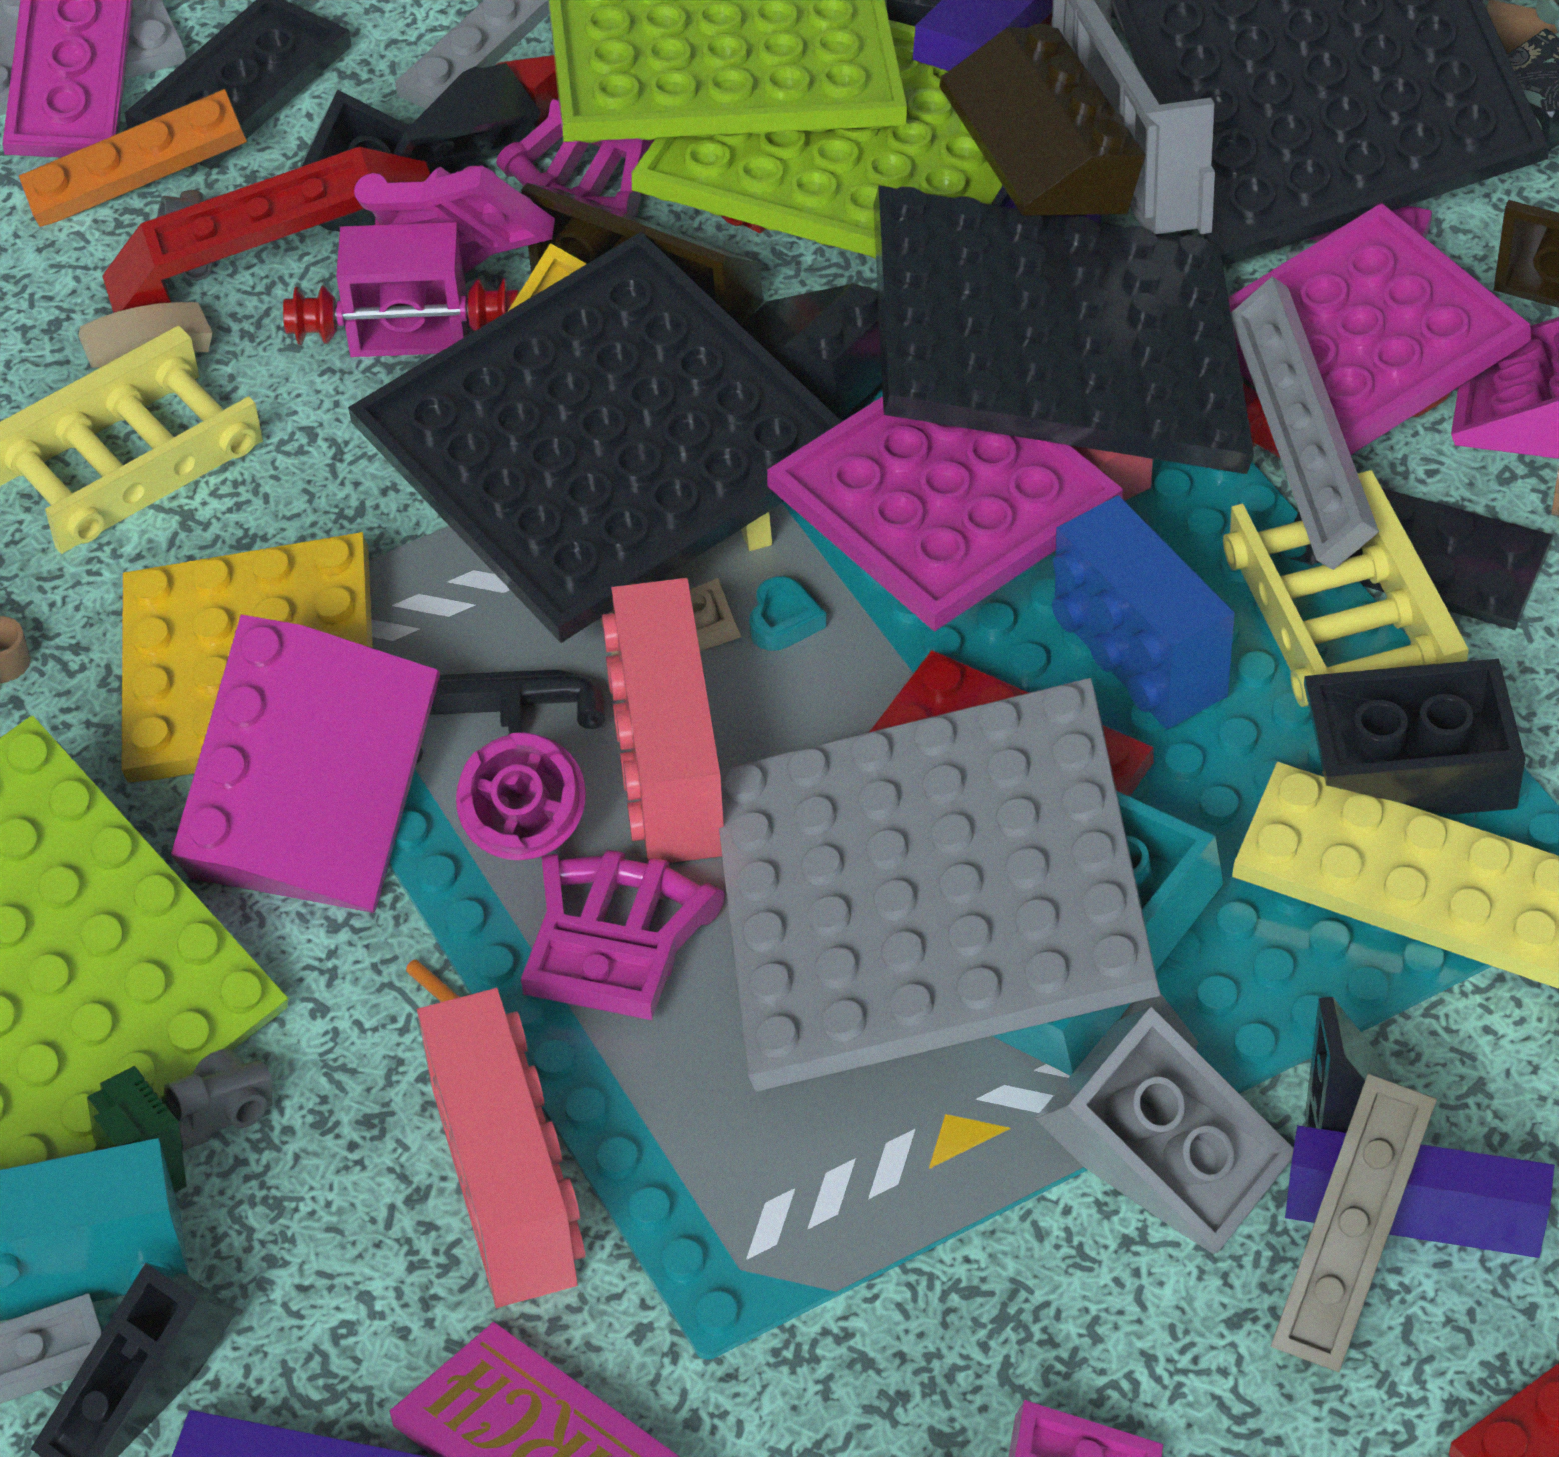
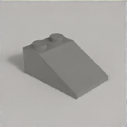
[1035,1007,1294,1254]

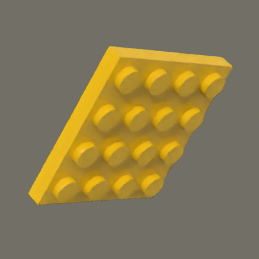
[121,532,373,783]

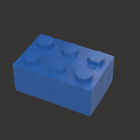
[1052,495,1235,730]

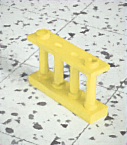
[0,325,263,554]
[1223,470,1469,707]

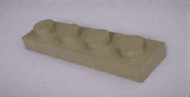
[1270,1073,1437,1372]

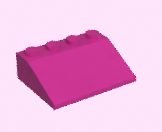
[1451,317,1559,459]
[171,614,440,913]

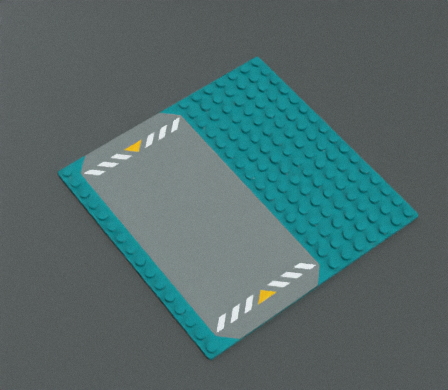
[369,383,1559,1360]

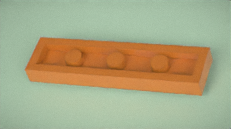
[19,89,247,227]

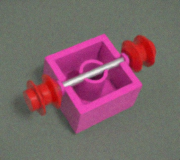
[283,222,519,357]

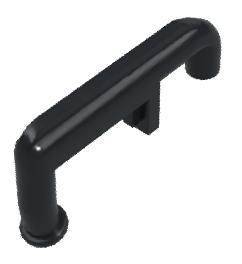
[416,670,605,765]

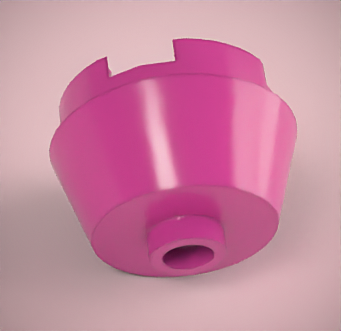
[456,733,586,860]

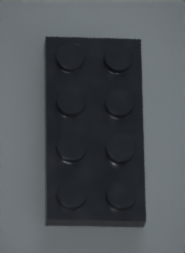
[124,0,352,170]
[1278,488,1553,631]

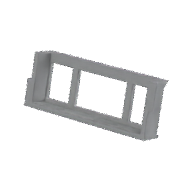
[1052,0,1215,234]

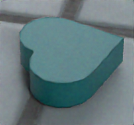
[749,576,827,651]

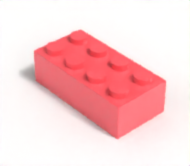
[602,578,724,863]
[417,988,586,1308]

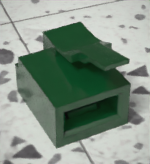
[87,1066,187,1193]

